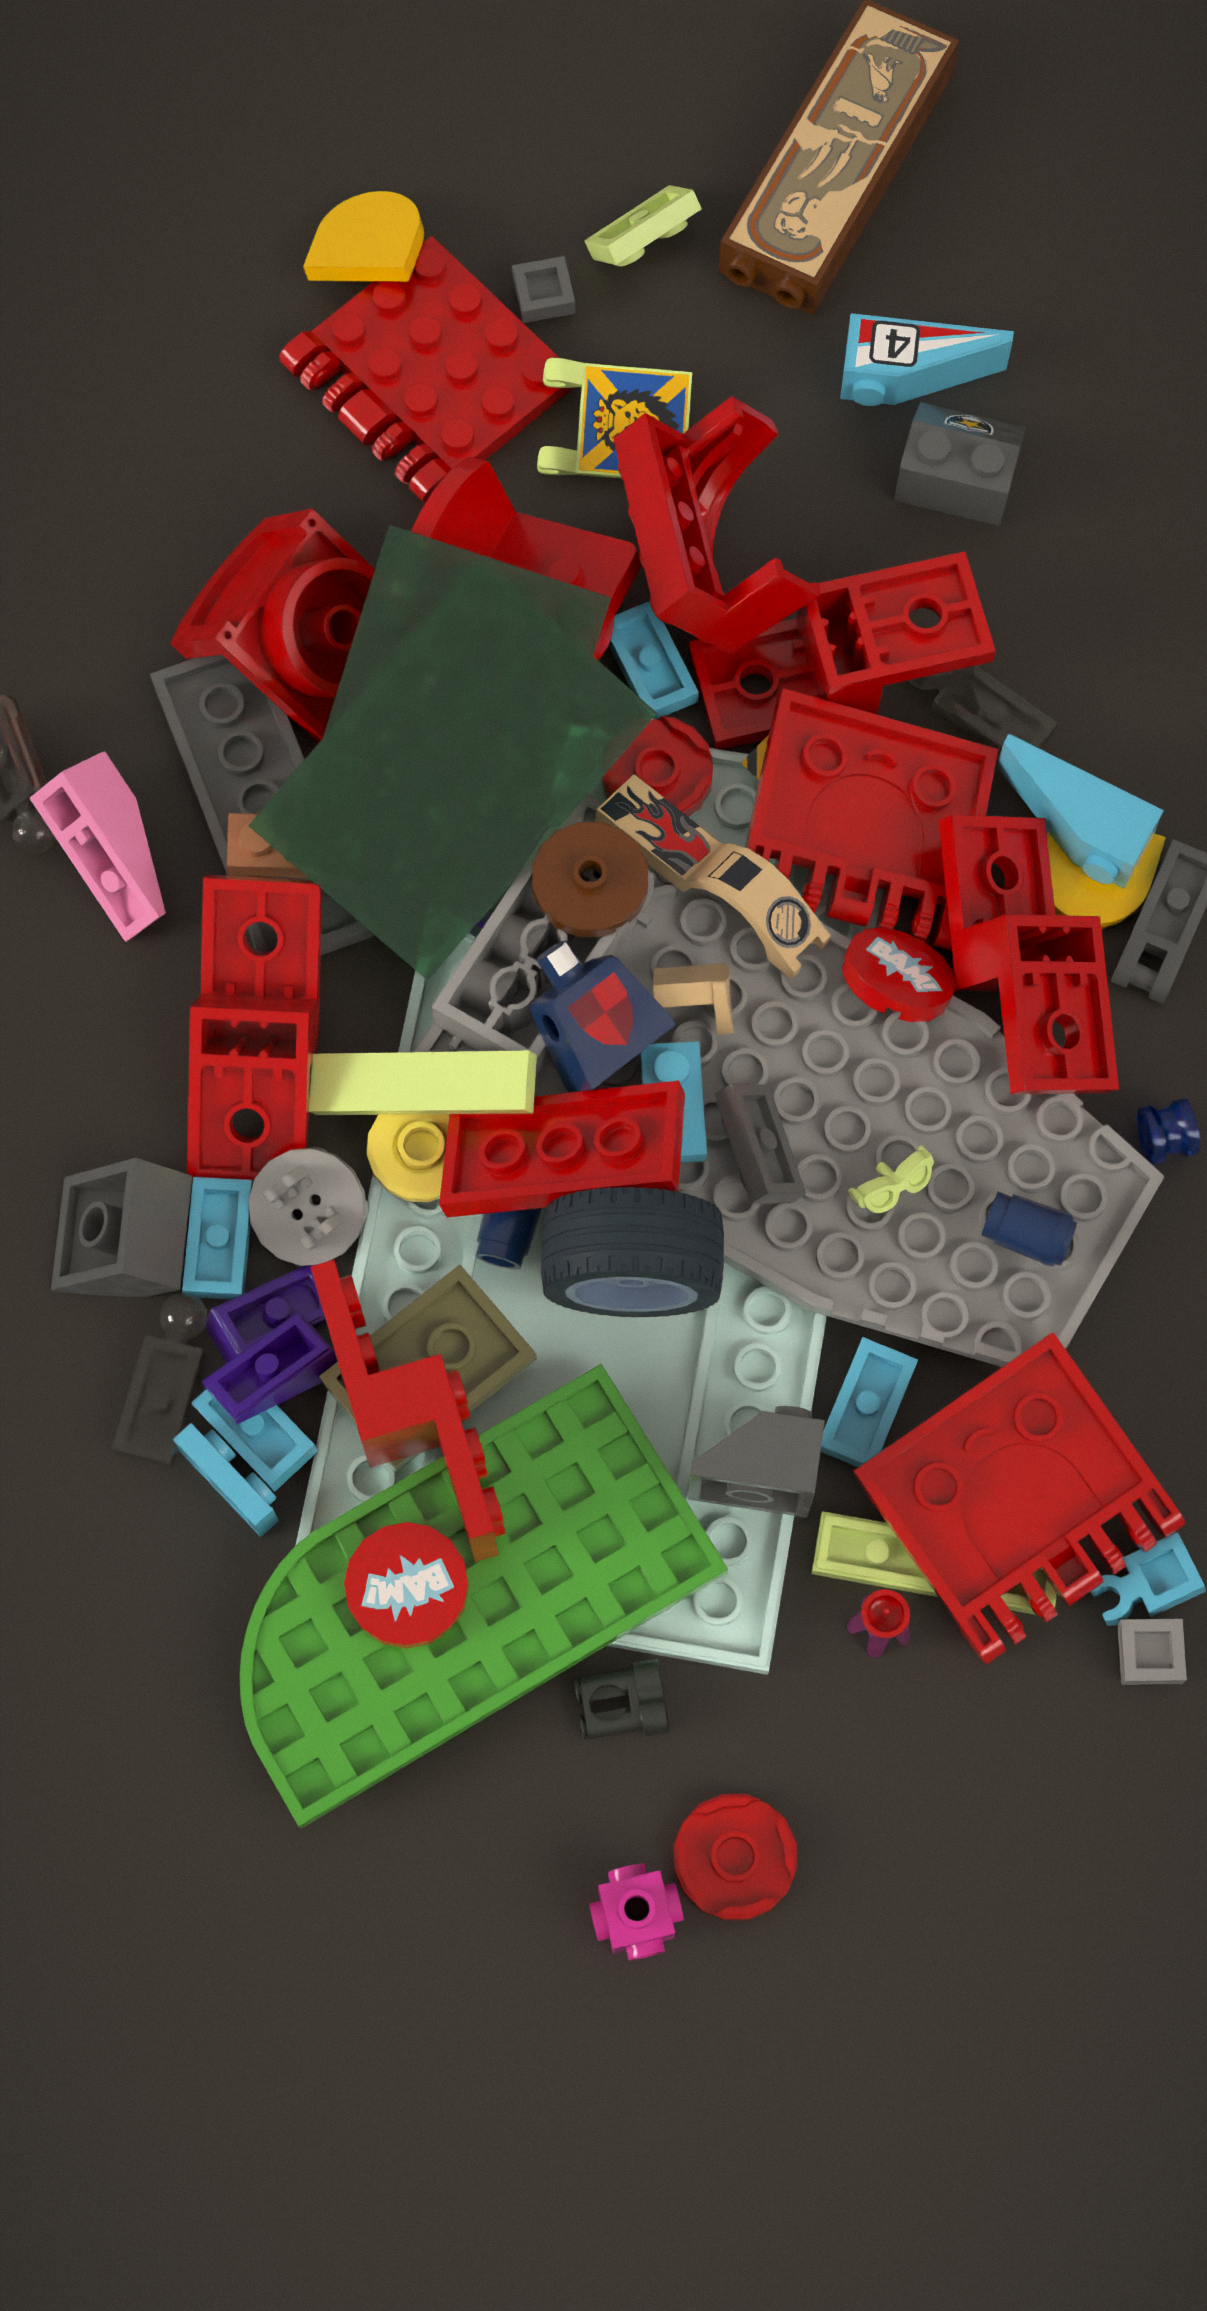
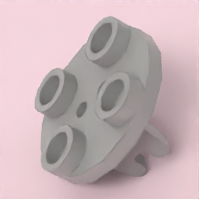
[248,1147,369,1266]

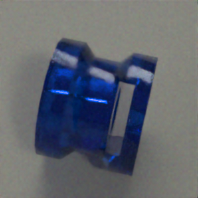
[1136,1098,1200,1165]

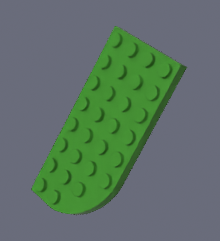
[240,1363,728,1829]

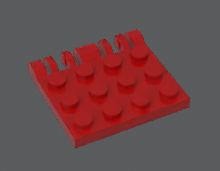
[279,236,573,504]
[745,688,998,951]
[852,1332,1186,1665]

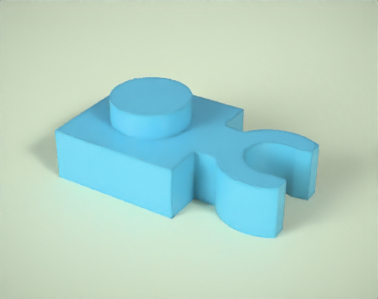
[1091,1532,1206,1626]

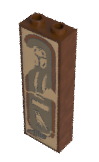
[718,0,960,315]

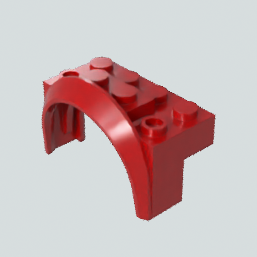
[613,396,820,654]

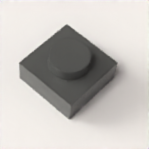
[512,256,576,323]

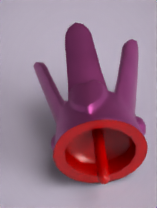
[847,1589,910,1658]

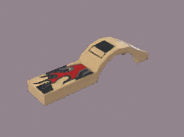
[594,774,831,979]

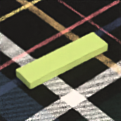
[309,1050,537,1115]
[811,1511,1057,1615]

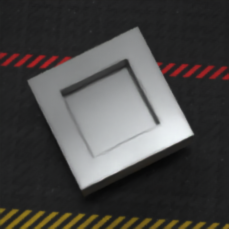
[1118,1619,1187,1685]

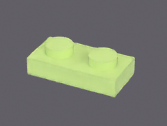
[584,185,702,266]

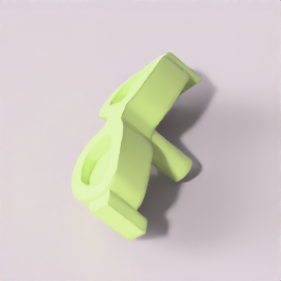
[848,1145,934,1213]

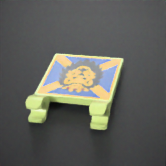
[537,358,692,479]

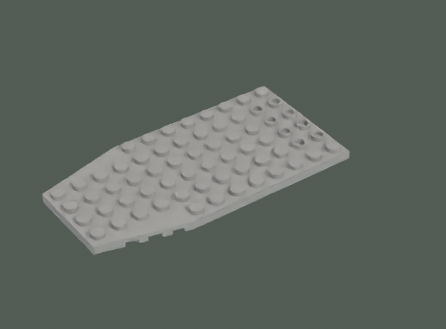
[415,792,1165,1367]

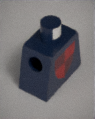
[530,940,676,1093]

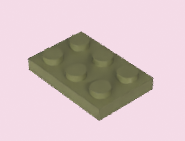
[319,1264,537,1473]

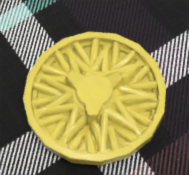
[367,1114,450,1202]

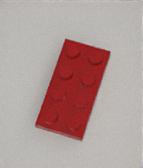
[439,1080,685,1218]

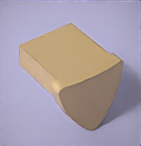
[653,963,734,1035]

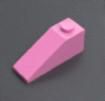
[30,751,166,942]

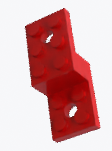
[688,551,996,750]
[939,815,1119,1094]
[187,875,323,1183]
[310,1260,506,1562]

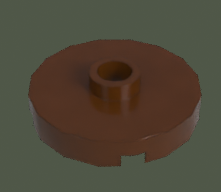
[532,822,648,937]

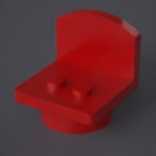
[392,456,642,695]
[170,508,418,746]

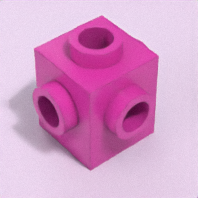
[589,1863,684,1961]

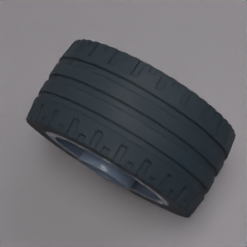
[541,1187,724,1317]

